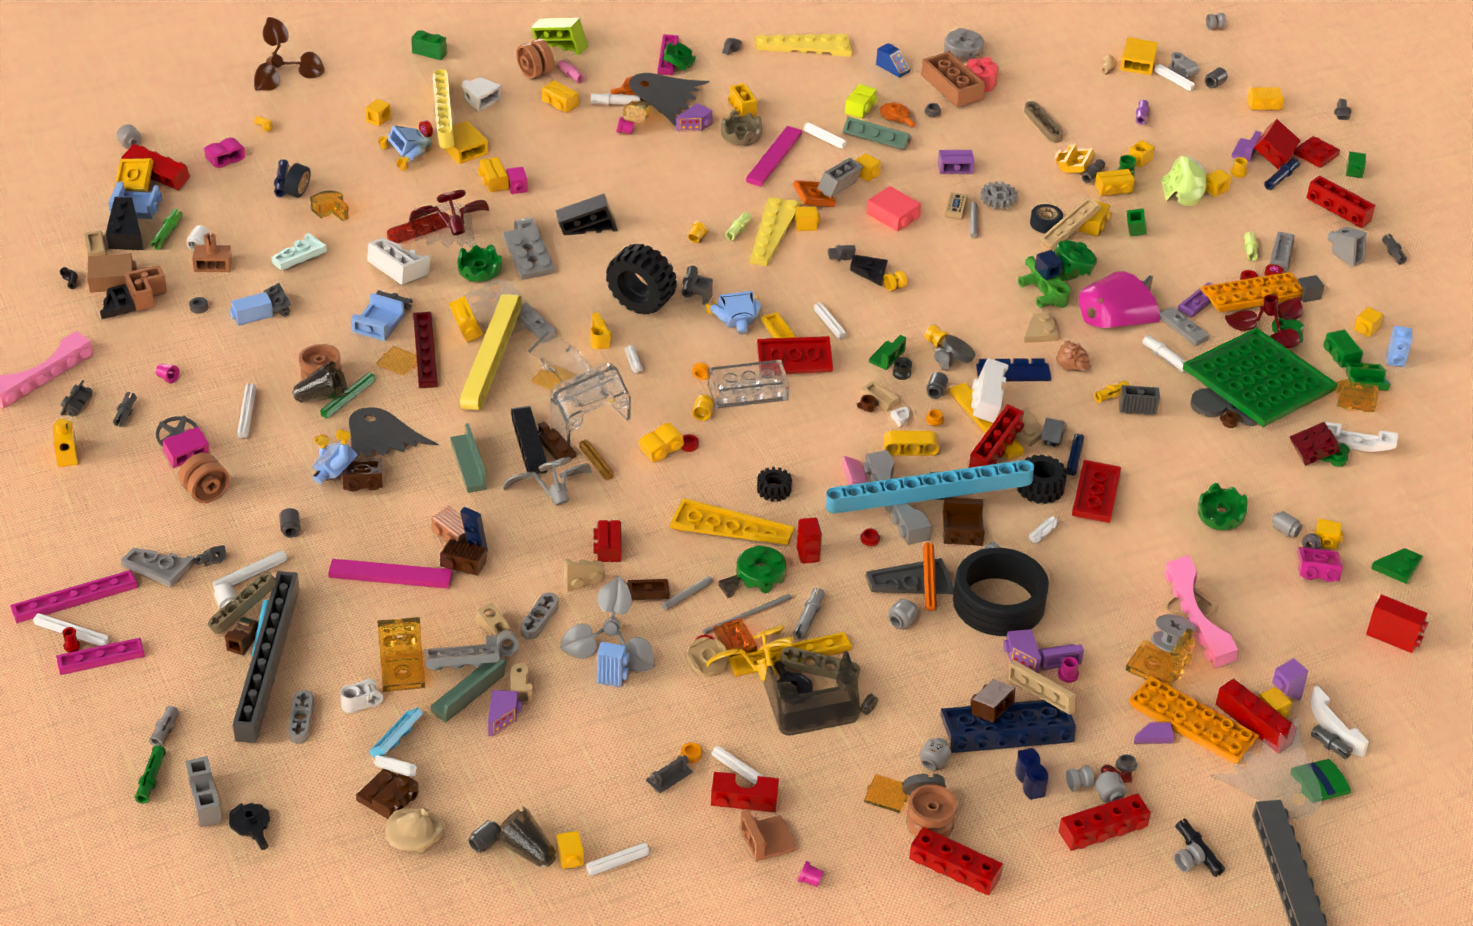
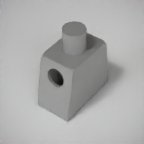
[1327,227,1367,267]

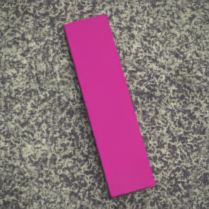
[657,34,679,75]
[56,637,145,675]

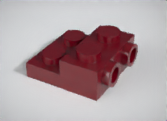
[1289,422,1340,466]

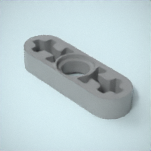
[521,593,558,639]
[288,690,314,744]

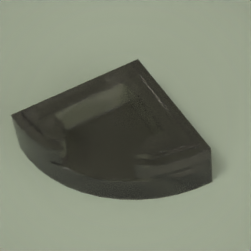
[719,575,739,599]

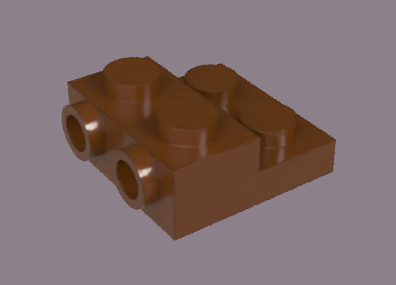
[342,459,383,492]
[356,769,419,819]

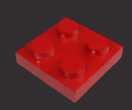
[1294,136,1340,168]

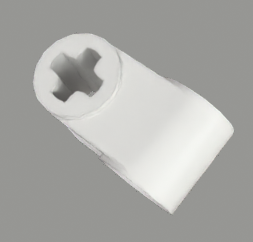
[341,679,383,713]

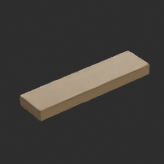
[1040,196,1101,251]
[1008,660,1076,715]

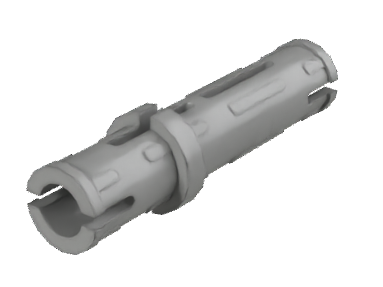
[793,588,825,639]

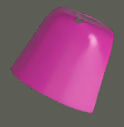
[1079,271,1160,328]

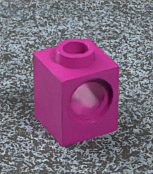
[506,166,528,194]

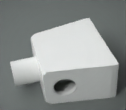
[462,77,501,111]

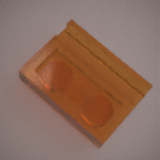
[713,618,757,657]

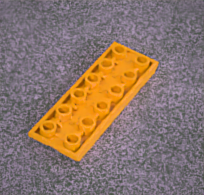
[1200,272,1304,312]
[1129,675,1260,763]

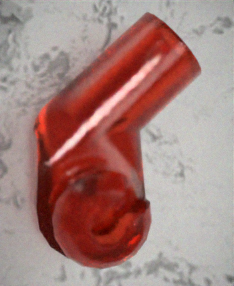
[1101,764,1133,783]

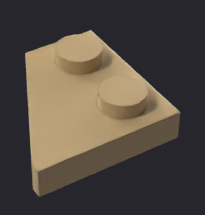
[1024,312,1059,343]
[1015,407,1042,447]
[564,559,604,592]
[1161,587,1218,618]

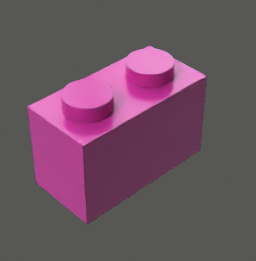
[163,427,209,468]

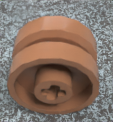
[516,38,554,79]
[299,344,342,389]
[178,453,230,503]
[906,784,957,837]

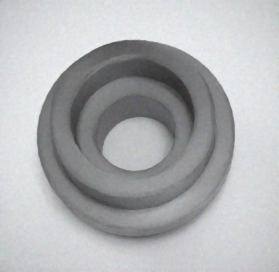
[925,103,941,117]
[1302,533,1321,549]
[1116,754,1137,773]

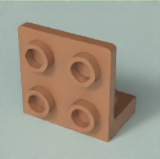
[740,810,797,862]

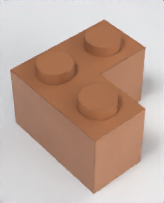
[124,265,167,311]

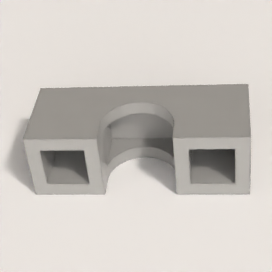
[186,756,222,827]

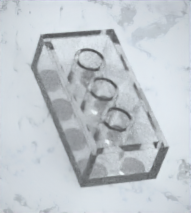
[708,360,789,409]

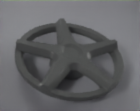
[156,416,198,447]

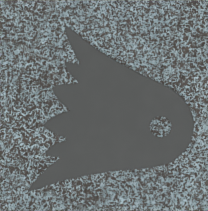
[629,73,710,127]
[349,407,439,461]

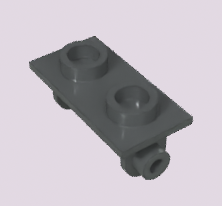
[263,283,291,317]
[60,380,92,417]
[646,755,693,794]

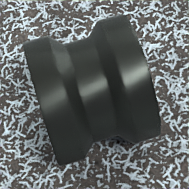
[893,357,912,380]

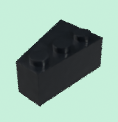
[556,193,618,235]
[106,197,144,250]

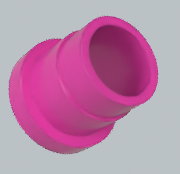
[616,116,634,134]
[156,363,180,383]
[1058,657,1079,683]
[798,861,824,887]

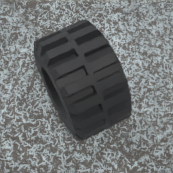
[1016,454,1067,504]

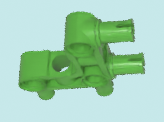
[1018,256,1080,308]

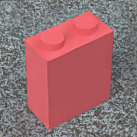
[867,186,921,232]

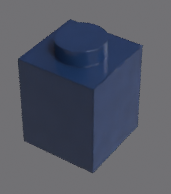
[1034,250,1063,280]

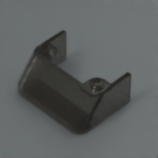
[764,651,860,735]

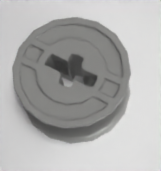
[1152,614,1196,653]

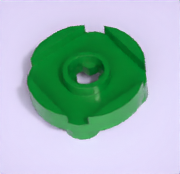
[664,42,696,71]

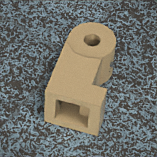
[476,602,511,636]
[510,663,532,704]

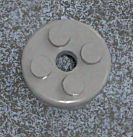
[944,28,984,62]

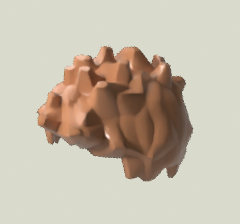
[1056,340,1091,372]

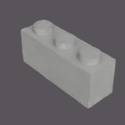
[817,157,863,198]

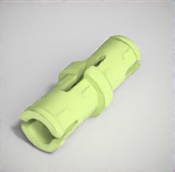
[725,212,751,241]
[1244,232,1258,261]

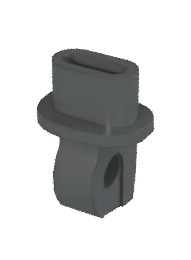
[722,38,742,55]
[1334,99,1351,120]
[828,245,856,262]
[195,545,226,566]

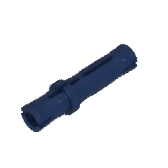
[1264,158,1300,190]
[274,159,289,197]

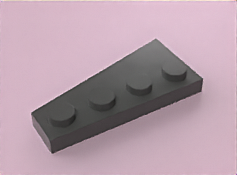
[865,558,954,594]

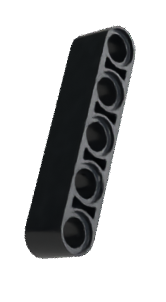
[511,406,547,474]

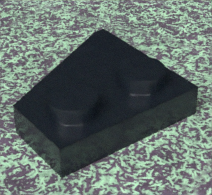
[850,254,888,286]
[100,284,136,319]

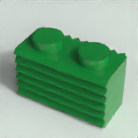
[411,30,447,60]
[1323,329,1363,367]

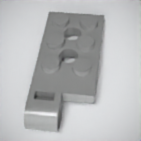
[503,217,555,280]
[424,630,519,670]

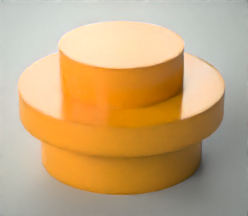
[925,409,944,426]

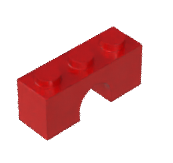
[711,771,779,812]

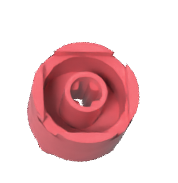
[966,57,998,92]

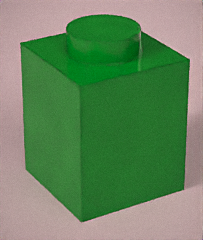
[1346,151,1366,178]
[1127,208,1147,236]

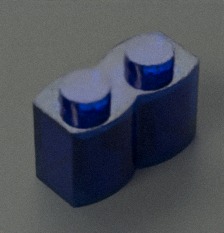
[1015,748,1048,800]

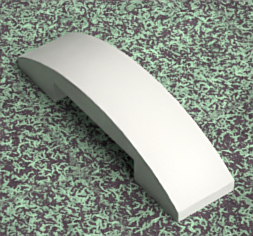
[1325,422,1399,452]
[1310,685,1369,757]

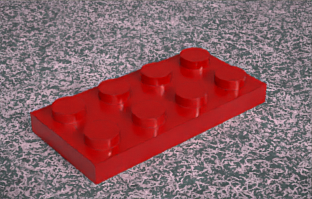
[757,336,833,375]
[1072,460,1121,523]

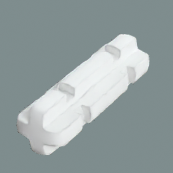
[625,344,643,374]
[1029,516,1058,544]

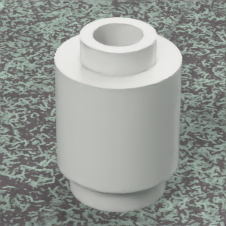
[187,225,210,251]
[214,583,237,612]

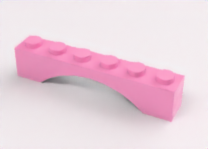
[0,331,93,409]
[1164,555,1238,668]

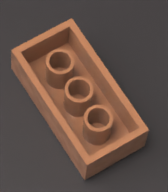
[921,51,985,107]

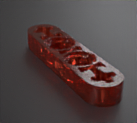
[387,212,449,243]

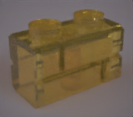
[623,100,650,122]
[1337,380,1378,412]

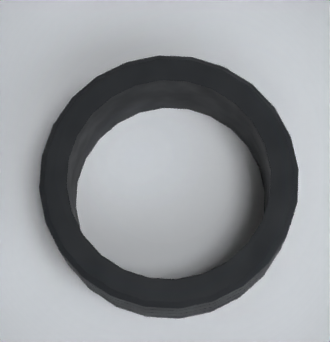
[953,548,1049,636]

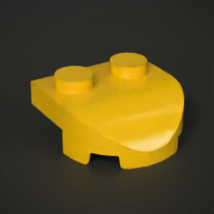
[1055,144,1095,173]

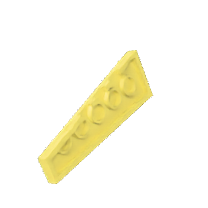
[754,33,852,57]
[750,197,801,266]

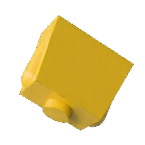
[448,296,483,343]

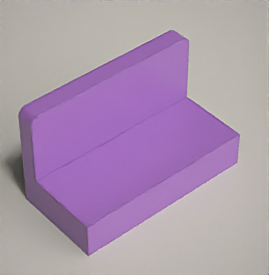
[1231,131,1262,162]
[1038,644,1084,670]

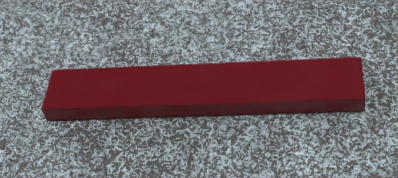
[413,312,438,388]

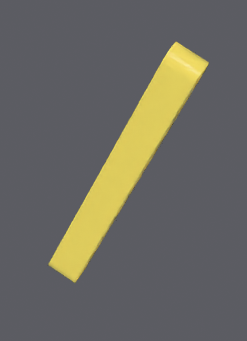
[433,69,455,148]
[460,294,522,410]

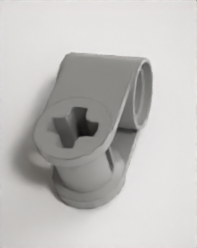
[1168,52,1199,79]

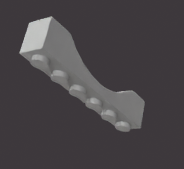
[863,450,931,545]

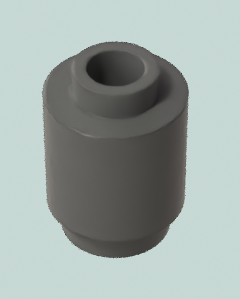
[1205,67,1228,88]
[926,372,948,399]
[279,508,301,538]
[468,820,502,853]

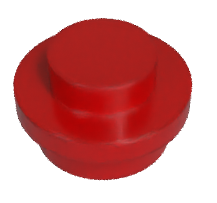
[860,528,880,546]

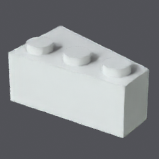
[367,238,430,285]
[971,358,1008,423]

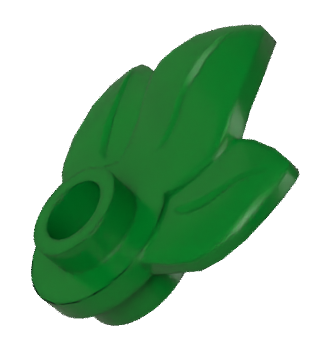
[1272,318,1304,343]
[1320,443,1350,467]

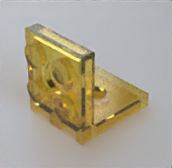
[377,617,425,692]
[1125,628,1196,687]

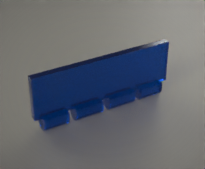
[976,358,1051,382]

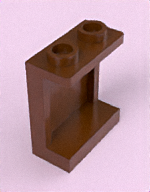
[942,497,985,546]

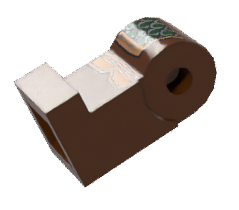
[225,617,259,656]

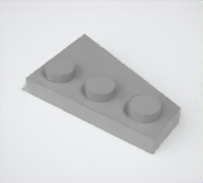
[121,548,195,587]

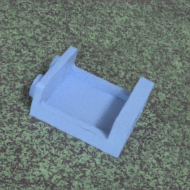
[109,182,162,219]
[351,293,405,341]

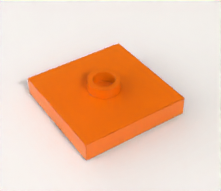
[793,180,836,207]

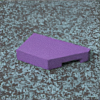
[1134,722,1174,743]

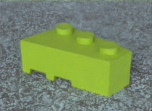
[531,18,588,55]

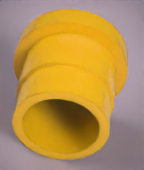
[1230,157,1247,178]
[688,222,708,243]

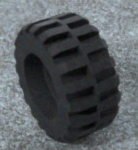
[606,244,677,314]

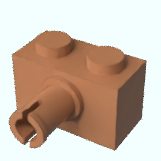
[192,233,232,272]

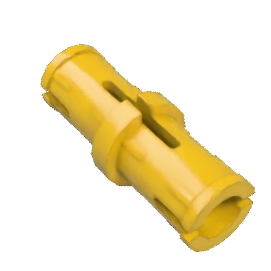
[1094,380,1130,403]

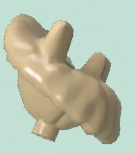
[385,807,445,854]

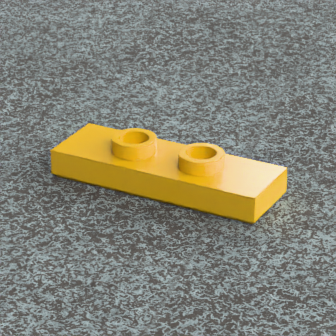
[761,312,796,338]

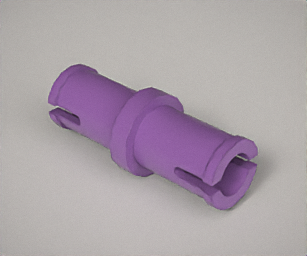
[1136,100,1149,125]

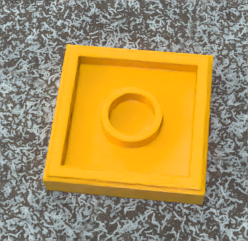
[114,158,154,192]

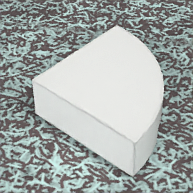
[890,406,909,427]

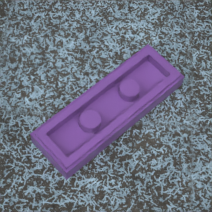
[1178,282,1212,318]

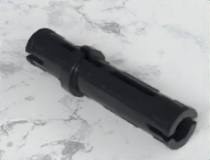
[1175,818,1225,877]

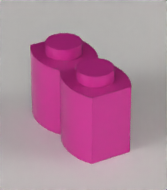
[204,137,245,168]

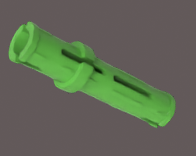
[150,209,182,250]

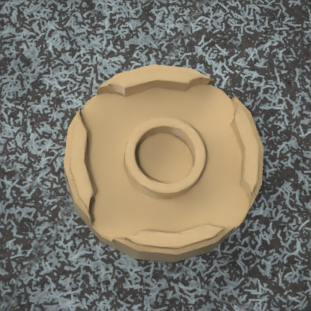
[687,637,729,677]

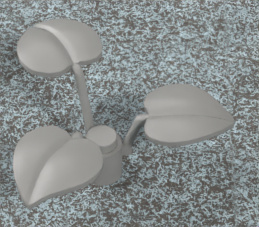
[503,457,592,506]
[560,576,655,672]

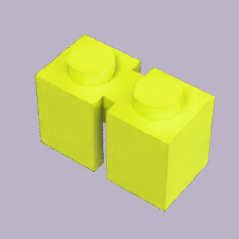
[845,84,878,119]

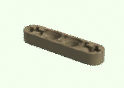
[1024,101,1063,143]
[208,572,277,634]
[780,647,860,683]

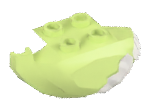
[1161,156,1207,206]

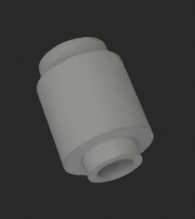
[1272,511,1303,538]

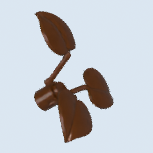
[254,17,325,91]

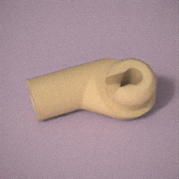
[1101,55,1115,74]

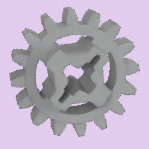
[980,181,1017,210]

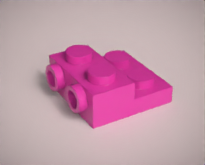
[1297,547,1343,582]

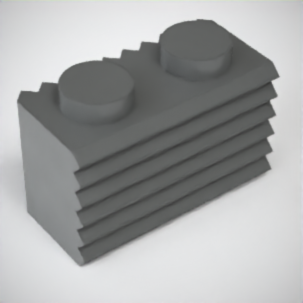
[1119,385,1160,415]

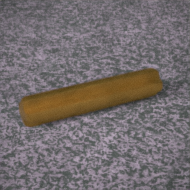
[579,439,614,480]

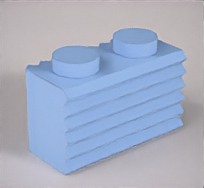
[597,642,629,687]

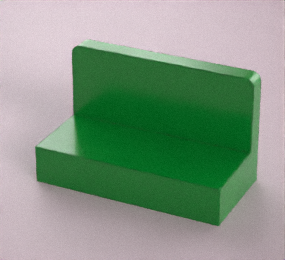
[869,335,907,370]

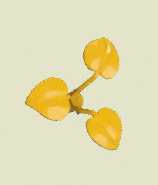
[706,625,793,681]

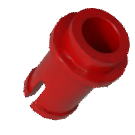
[62,627,81,653]

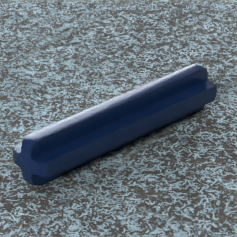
[1066,433,1084,476]

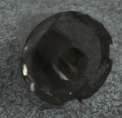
[292,361,347,403]
[494,807,556,868]

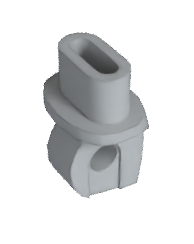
[934,347,953,369]

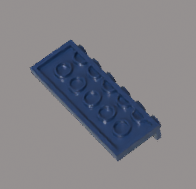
[940,700,1076,753]

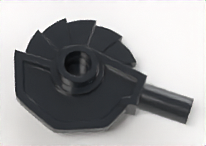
[774,661,813,704]
[229,803,270,850]

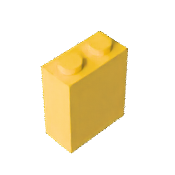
[1120,37,1158,75]
[443,120,488,164]

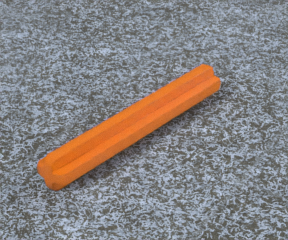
[923,542,937,611]

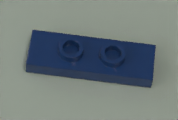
[460,507,488,553]

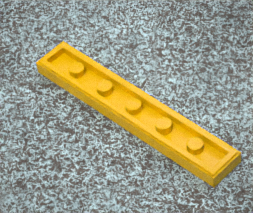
[949,382,1025,460]
[728,631,852,677]

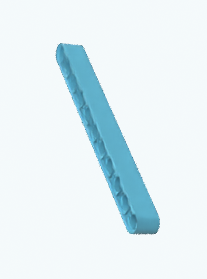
[826,460,1034,513]

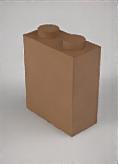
[87,253,137,293]

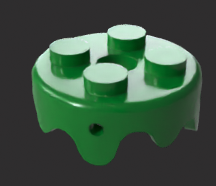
[1054,240,1097,276]
[457,244,502,282]
[1198,483,1247,531]
[736,545,787,593]

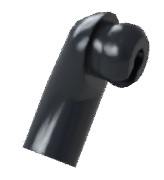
[60,267,78,289]

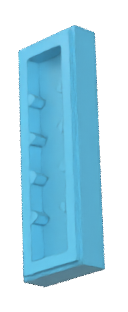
[369,708,423,758]

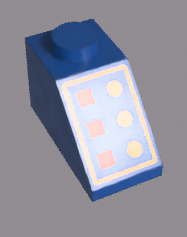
[876,43,910,78]

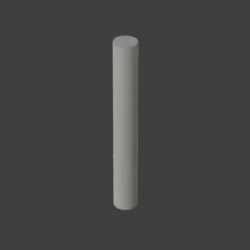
[970,202,977,238]
[662,576,713,610]

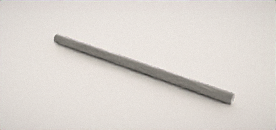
[702,594,791,634]

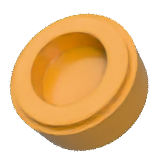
[692,362,711,380]
[681,742,702,763]

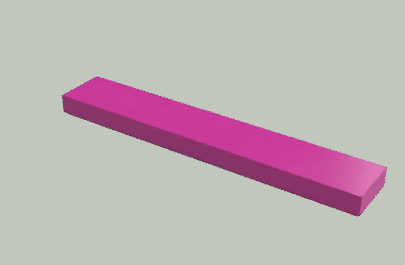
[746,126,802,187]
[328,559,452,589]
[10,570,138,624]

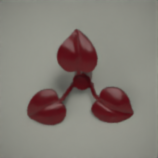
[409,190,489,236]
[1225,294,1303,348]

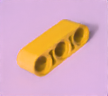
[883,430,939,456]

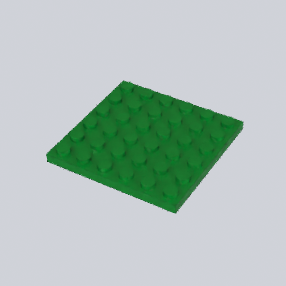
[1182,327,1338,427]

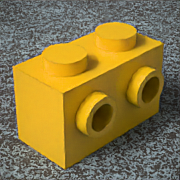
[728,83,757,117]

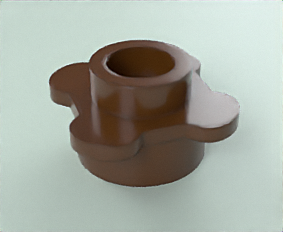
[857,395,879,412]
[1220,410,1242,428]

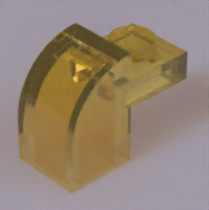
[310,190,349,221]

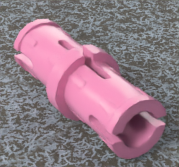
[557,60,585,84]

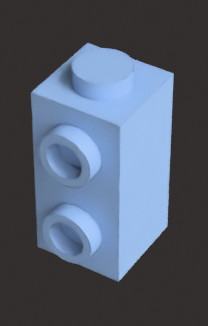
[229,292,273,326]
[1386,326,1413,367]

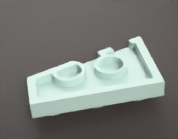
[271,233,327,270]

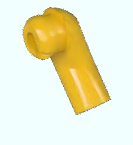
[254,116,273,132]

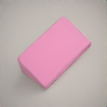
[842,456,868,485]

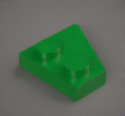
[1371,548,1423,584]

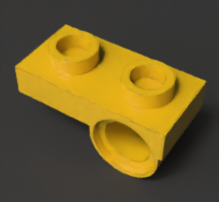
[590,312,612,350]

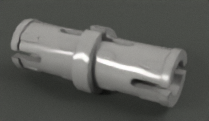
[149,706,179,746]

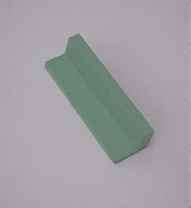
[843,116,912,150]
[450,423,487,493]
[430,659,506,723]

